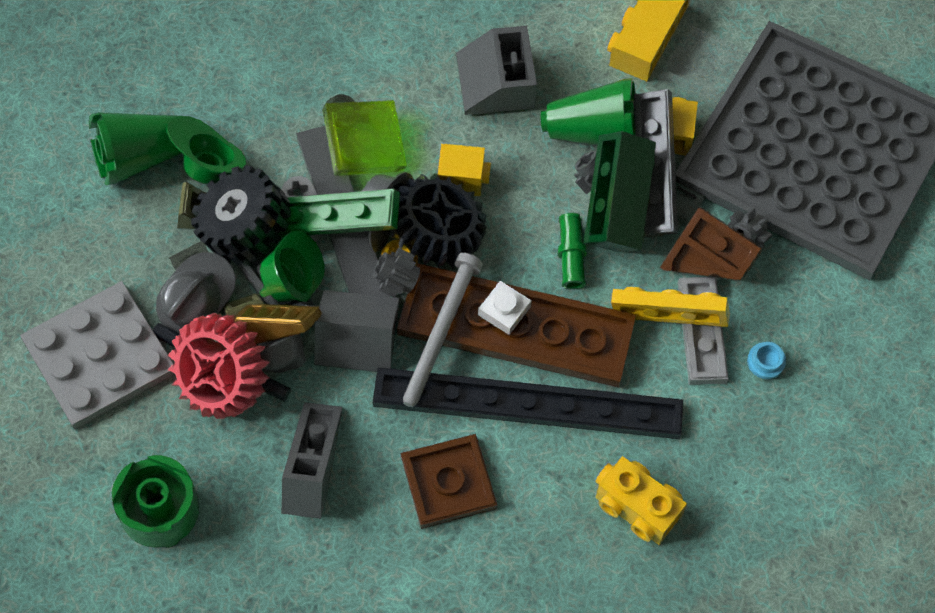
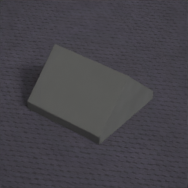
[314,290,400,372]

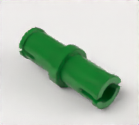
[557,213,587,289]

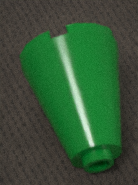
[541,78,636,146]
[89,112,182,186]

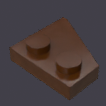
[660,207,763,280]

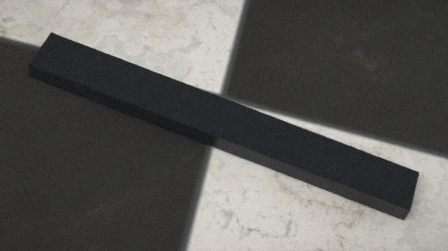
[372,367,683,439]

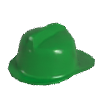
[167,116,246,184]
[259,231,325,303]

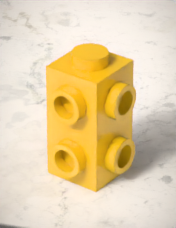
[595,456,687,545]

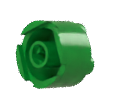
[111,455,199,548]

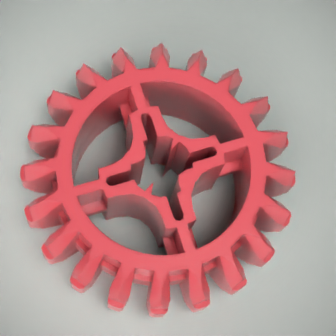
[168,313,270,419]

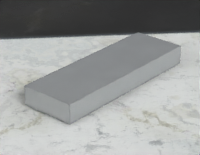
[678,277,728,385]

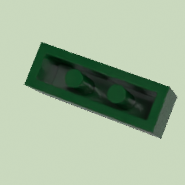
[584,131,656,252]

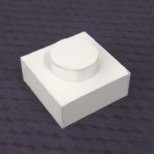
[478,281,532,335]

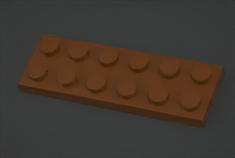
[397,263,636,388]

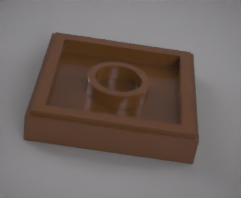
[400,434,498,529]

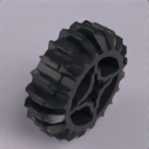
[391,173,487,268]

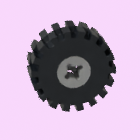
[191,165,291,265]

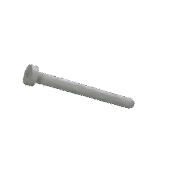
[403,253,483,407]

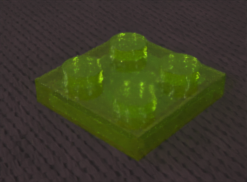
[322,100,407,176]

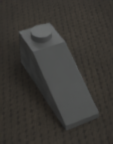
[281,402,342,519]

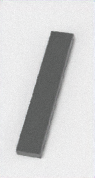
[296,124,390,297]

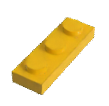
[611,287,730,327]

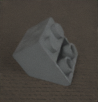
[456,25,537,115]

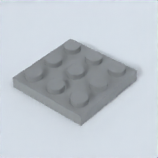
[20,281,175,430]

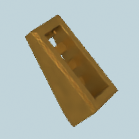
[235,304,322,344]

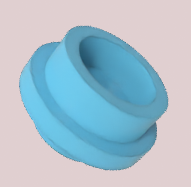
[747,342,786,379]

